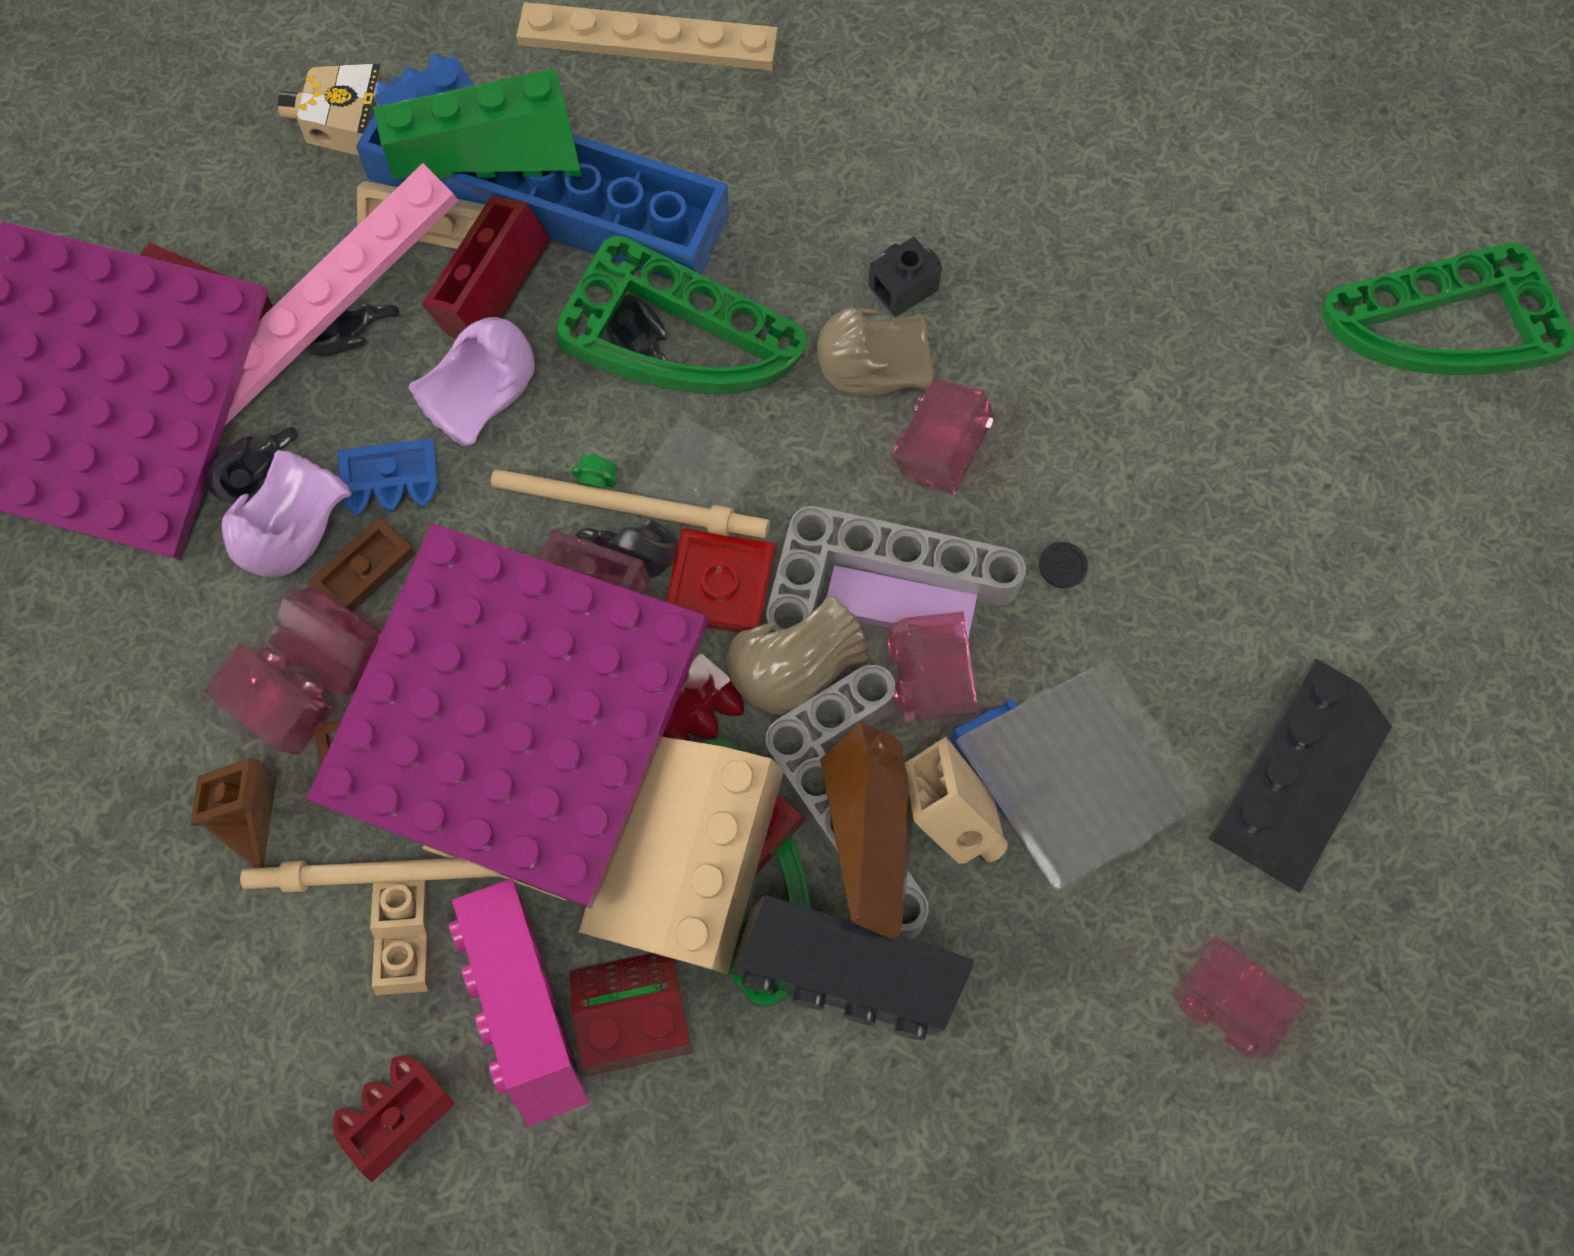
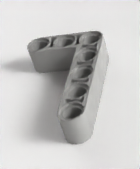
[766,506,1026,633]
[765,665,929,939]

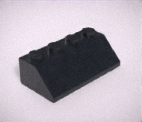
[1208,659,1392,893]
[730,895,974,1041]

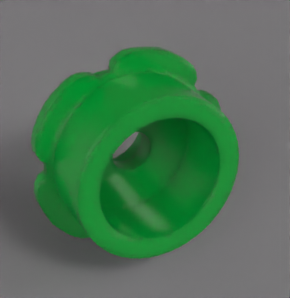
[571,454,618,489]

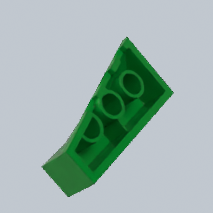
[373,68,581,178]

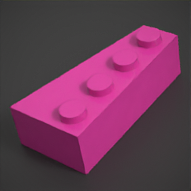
[449,878,589,1126]

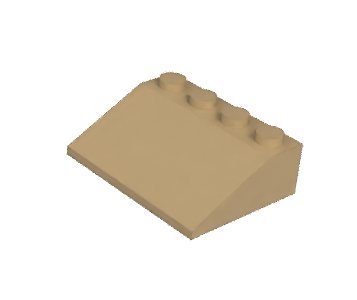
[579,737,784,974]

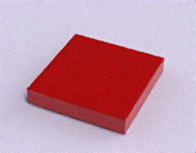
[665,528,776,633]

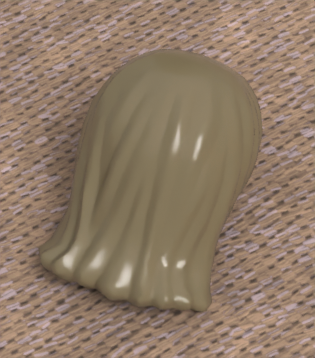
[817,306,935,396]
[726,597,869,715]

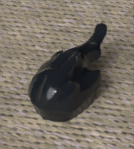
[606,294,667,389]
[304,303,399,356]
[207,427,298,504]
[575,519,677,578]

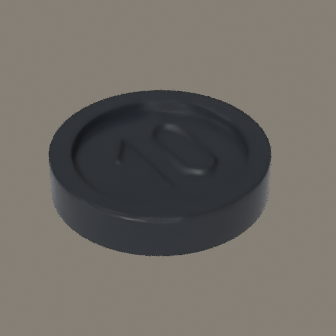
[1039,542,1088,588]

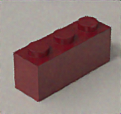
[422,195,551,339]

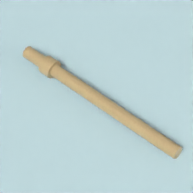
[491,469,770,539]
[240,858,505,893]

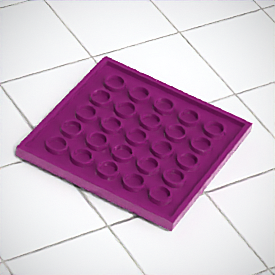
[0,221,268,561]
[306,523,709,909]

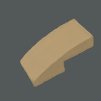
[370,880,429,996]

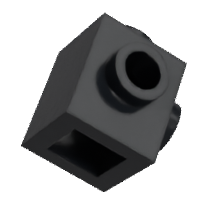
[868,236,942,318]

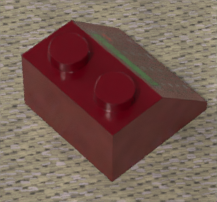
[569,953,693,1076]

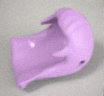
[409,317,535,447]
[221,450,352,578]

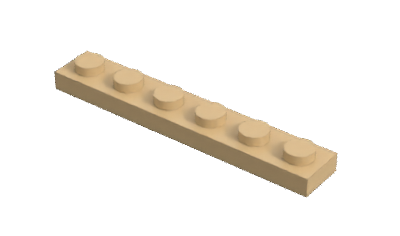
[516,2,778,71]

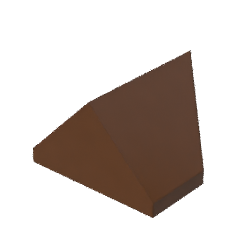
[190,758,276,868]

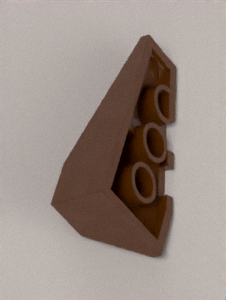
[820,722,912,940]

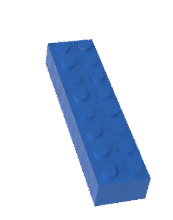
[356,77,729,279]

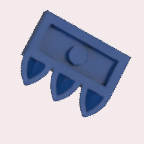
[374,53,475,106]
[338,438,440,516]

